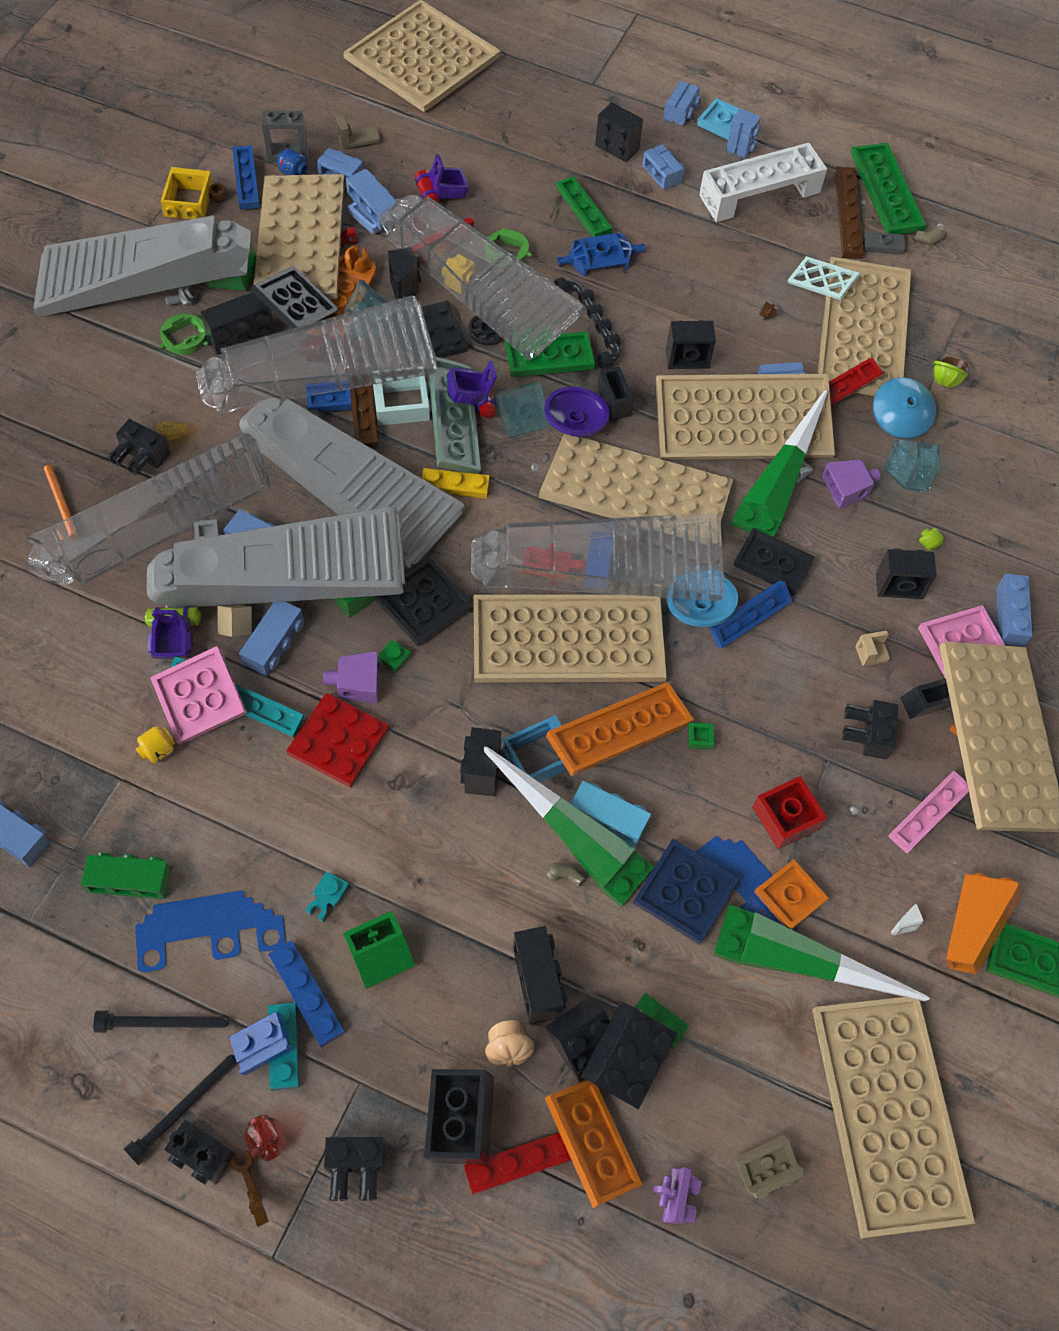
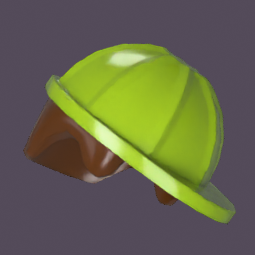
[933,357,969,388]

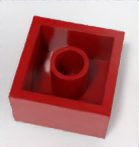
[752,776,827,850]

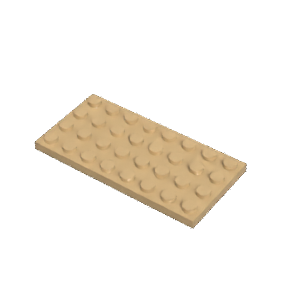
[254,174,345,299]
[817,257,911,396]
[656,374,835,460]
[539,434,733,547]
[474,594,666,683]
[939,642,1059,832]
[812,997,975,1239]

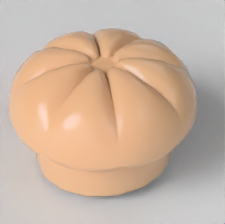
[485,1020,534,1067]

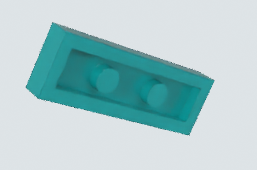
[268,1003,299,1091]

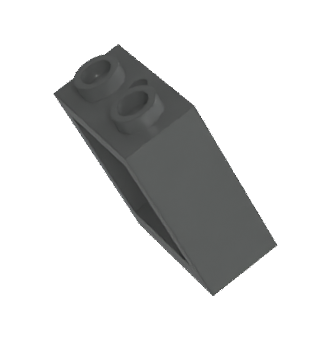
[262,110,308,163]

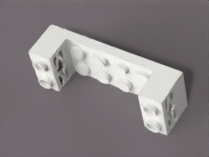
[699,143,827,222]

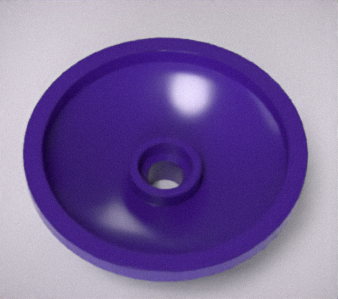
[544,387,609,437]

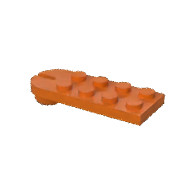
[305,246,376,342]

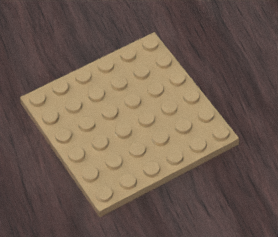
[343,0,501,112]

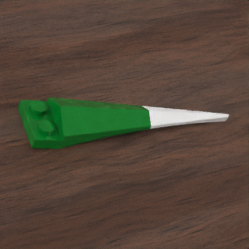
[731,390,828,537]
[484,747,654,907]
[713,904,930,1001]

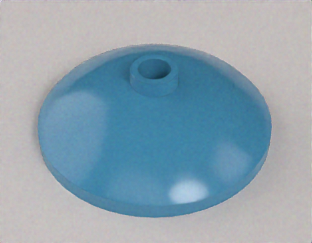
[872,377,936,439]
[667,571,738,627]

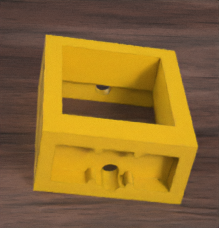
[160,167,213,219]

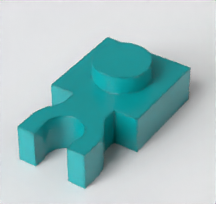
[305,871,349,922]

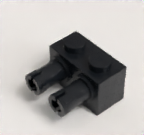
[107,418,171,476]
[842,700,898,760]
[164,1119,236,1185]
[324,1137,385,1201]

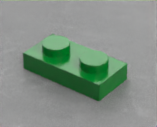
[635,993,689,1049]

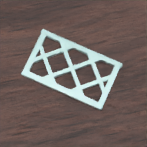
[787,256,860,300]

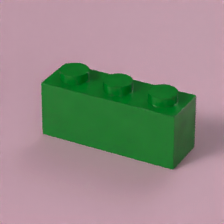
[81,852,171,899]

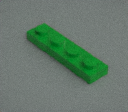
[556,176,612,237]

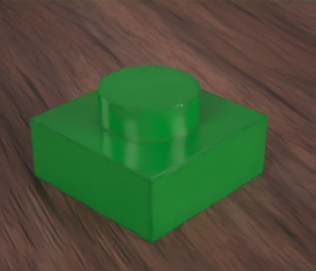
[378,639,411,673]
[688,722,714,750]

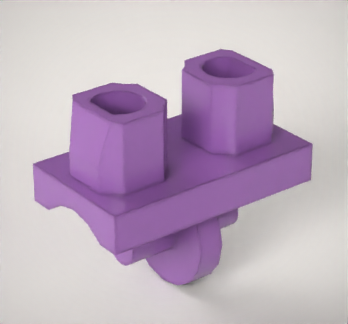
[653,1167,702,1224]

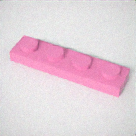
[888,771,969,854]

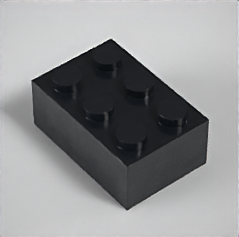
[200,292,276,358]
[513,926,567,1025]
[581,1001,678,1110]
[424,1069,494,1165]

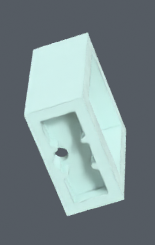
[372,373,432,426]

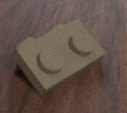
[734,1135,805,1198]

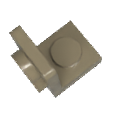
[336,116,380,149]

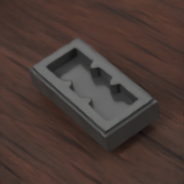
[863,232,905,254]

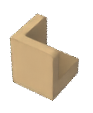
[218,604,252,637]
[855,630,890,666]

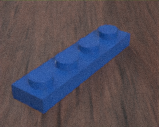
[232,145,260,210]
[709,580,793,648]
[268,940,345,1048]

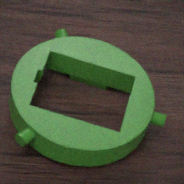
[486,227,532,268]
[160,313,209,355]

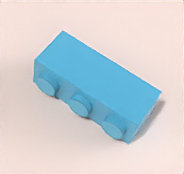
[570,781,651,848]

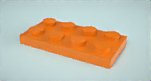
[545,1080,643,1208]

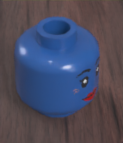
[277,149,308,175]

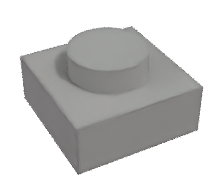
[194,519,219,540]

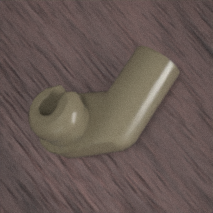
[914,227,945,245]
[546,863,586,888]

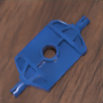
[557,233,645,277]

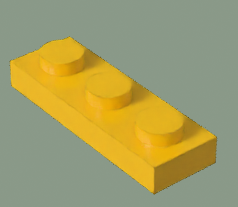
[422,468,490,499]

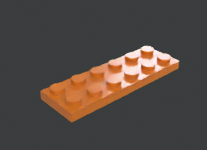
[546,682,694,777]

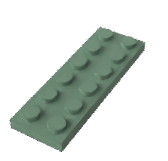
[428,356,481,474]

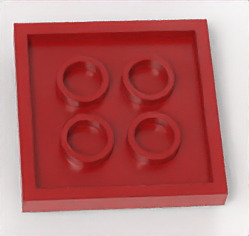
[286,693,389,788]

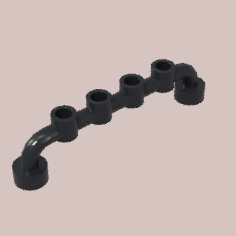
[554,277,621,370]

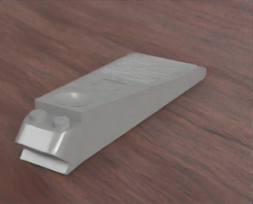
[34,215,251,316]
[239,398,465,570]
[147,507,405,608]

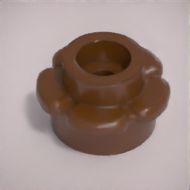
[209,183,228,202]
[759,300,777,320]

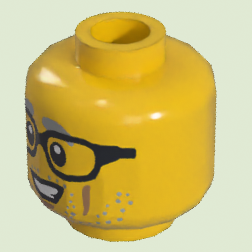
[136,726,176,764]

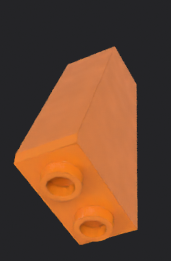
[946,873,1022,975]

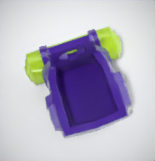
[145,606,201,660]

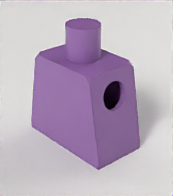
[822,460,880,509]
[323,652,379,703]

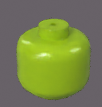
[919,528,944,550]

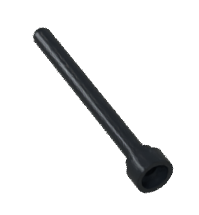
[93,1010,230,1033]
[124,1055,236,1166]

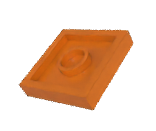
[754,859,829,930]

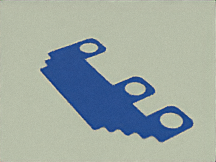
[695,836,798,971]
[135,890,286,973]

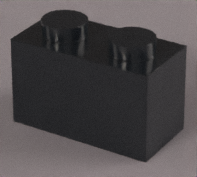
[597,366,634,420]
[900,678,951,719]

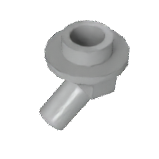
[165,286,196,306]

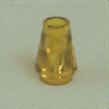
[155,421,189,442]

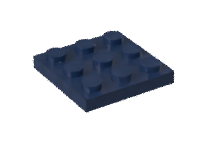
[633,838,739,945]

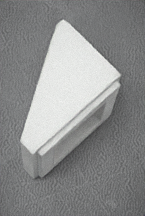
[891,904,924,936]

